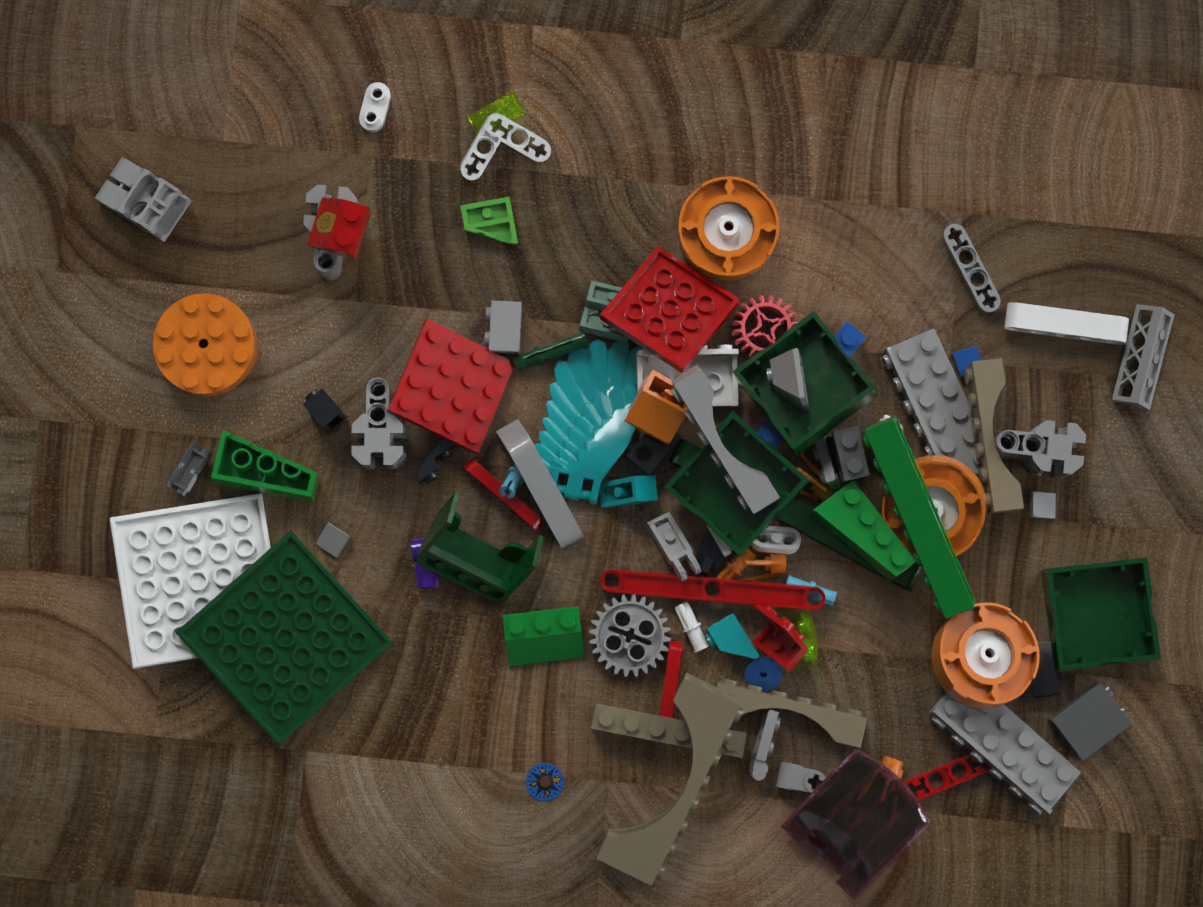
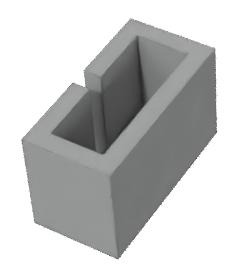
[484,300,522,355]

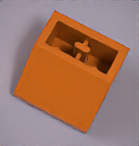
[624,369,688,445]

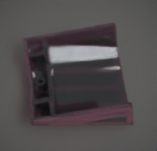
[781,749,931,900]

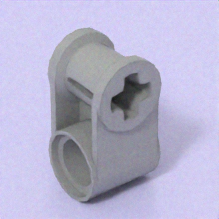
[776,761,827,794]

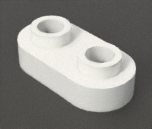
[359,82,391,133]
[752,526,801,554]

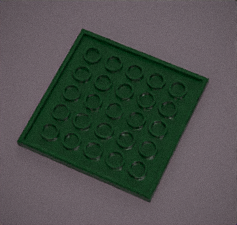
[175,530,393,746]

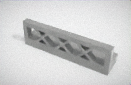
[1112,304,1174,410]

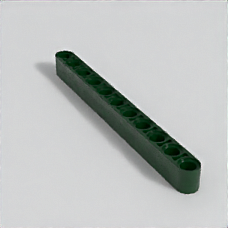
[669,439,923,592]

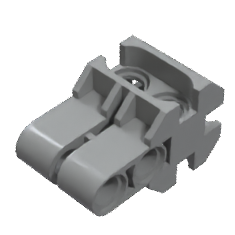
[94,157,192,242]
[303,185,359,281]
[351,377,407,470]
[994,420,1086,478]

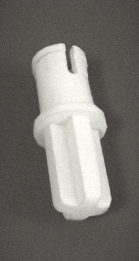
[675,602,709,653]

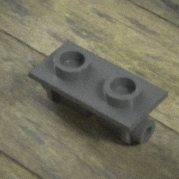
[166,442,211,496]

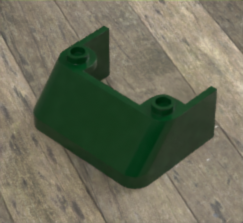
[417,492,544,603]

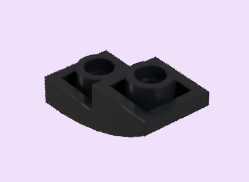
[416,439,455,484]
[1031,641,1060,699]

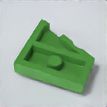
[460,197,518,246]

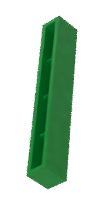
[863,415,976,619]

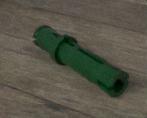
[513,331,589,372]

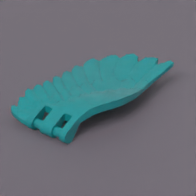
[525,339,642,505]

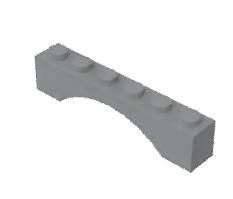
[671,365,780,514]

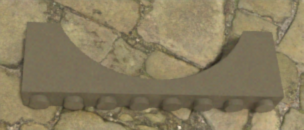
[596,673,744,886]

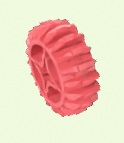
[732,295,798,359]

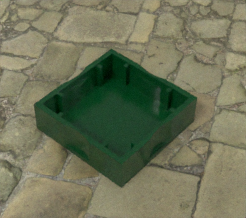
[733,311,878,457]
[664,411,810,556]
[1041,557,1161,671]

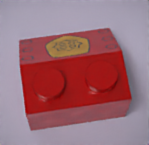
[307,197,371,260]

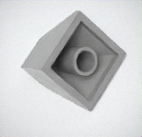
[767,348,809,411]

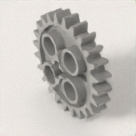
[589,594,671,677]

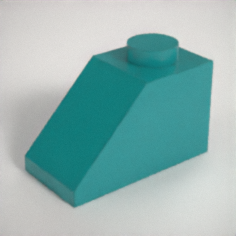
[599,475,658,508]
[705,613,760,659]

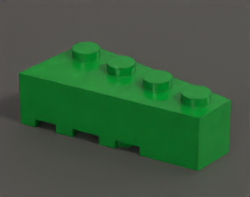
[211,429,319,503]
[809,480,916,581]

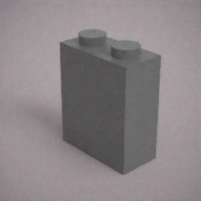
[827,425,870,485]
[1047,683,1131,761]

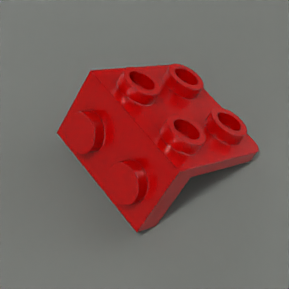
[752,603,809,672]

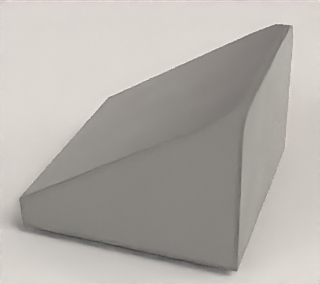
[1029,492,1056,519]
[316,522,351,558]

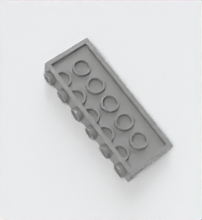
[882,328,981,475]
[928,692,1081,815]

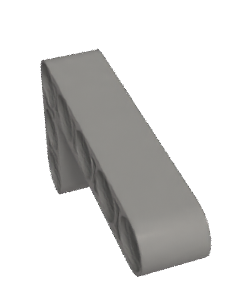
[496,419,584,549]

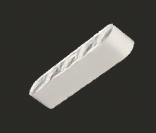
[1004,303,1129,345]

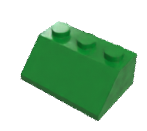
[502,606,585,667]

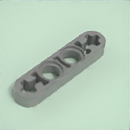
[942,224,1001,314]

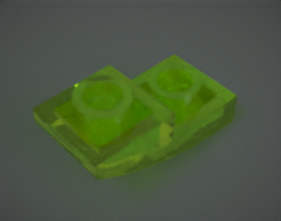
[467,91,526,134]
[796,610,818,664]

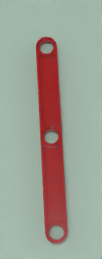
[600,569,826,610]

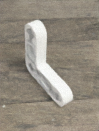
[460,113,551,180]

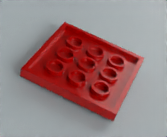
[600,246,740,373]
[386,319,515,454]

